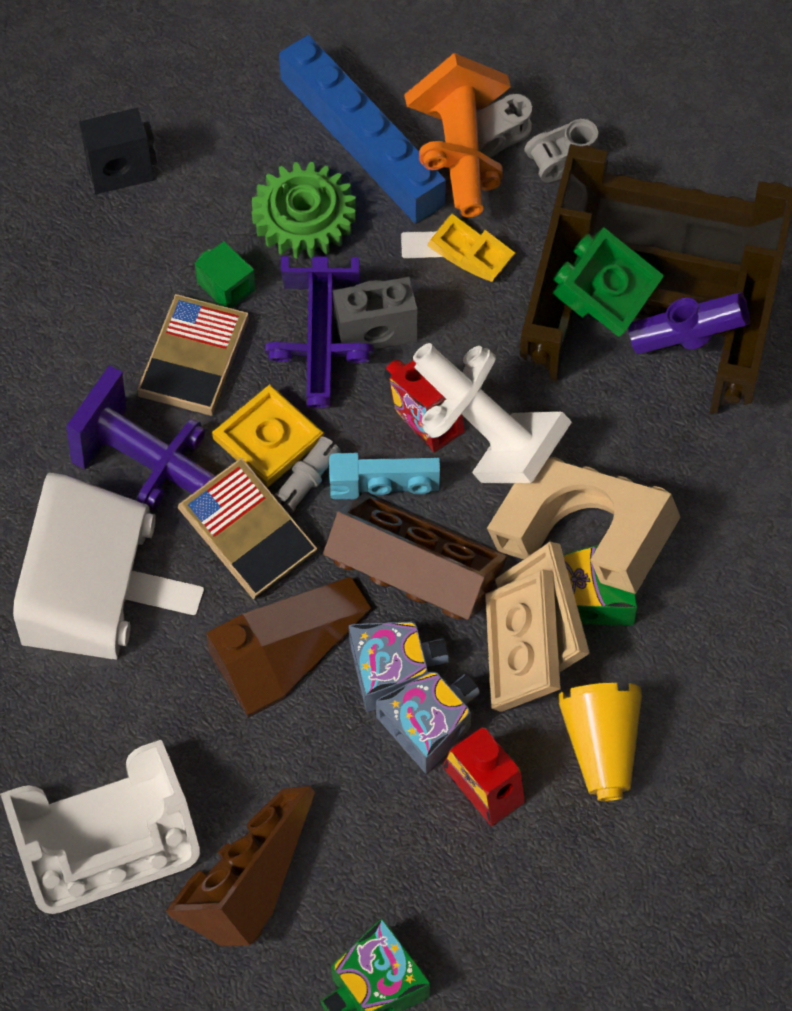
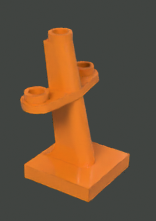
[404,53,511,217]

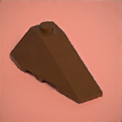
[206,576,371,718]
[166,786,315,946]

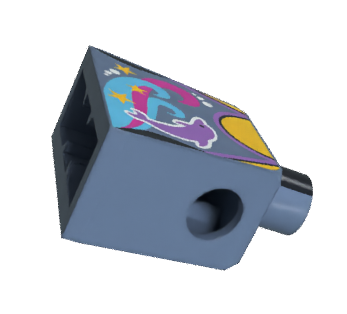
[349,622,448,712]
[376,672,479,774]

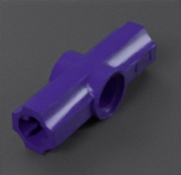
[628,292,750,354]

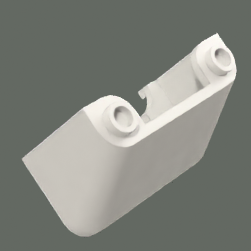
[13,472,155,660]
[0,740,200,914]

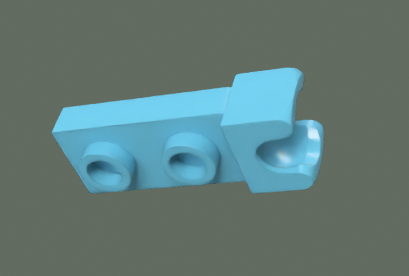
[329,453,440,499]

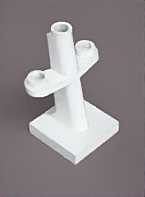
[413,343,572,483]

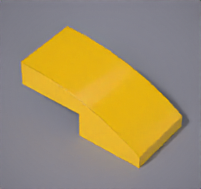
[427,214,515,282]

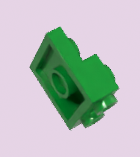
[552,227,664,337]

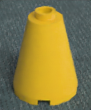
[559,683,642,801]

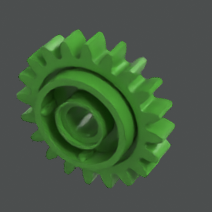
[252,162,356,258]

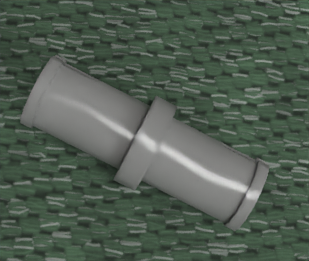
[274,437,341,513]

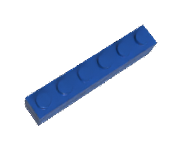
[279,34,446,224]

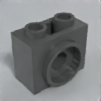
[333,277,417,349]

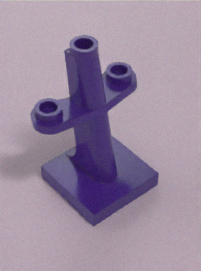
[265,256,374,409]
[66,365,216,511]

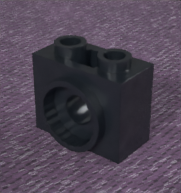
[79,108,157,195]

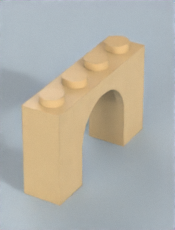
[487,457,680,594]

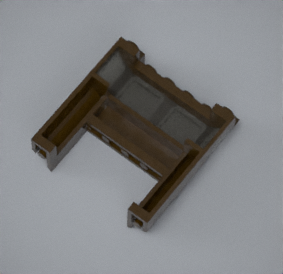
[520,144,792,415]

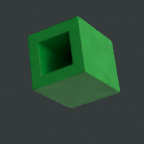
[195,241,256,309]

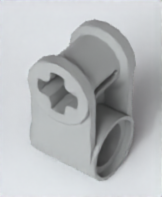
[476,94,532,157]
[524,119,598,183]

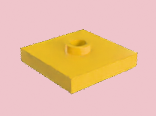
[212,384,324,488]

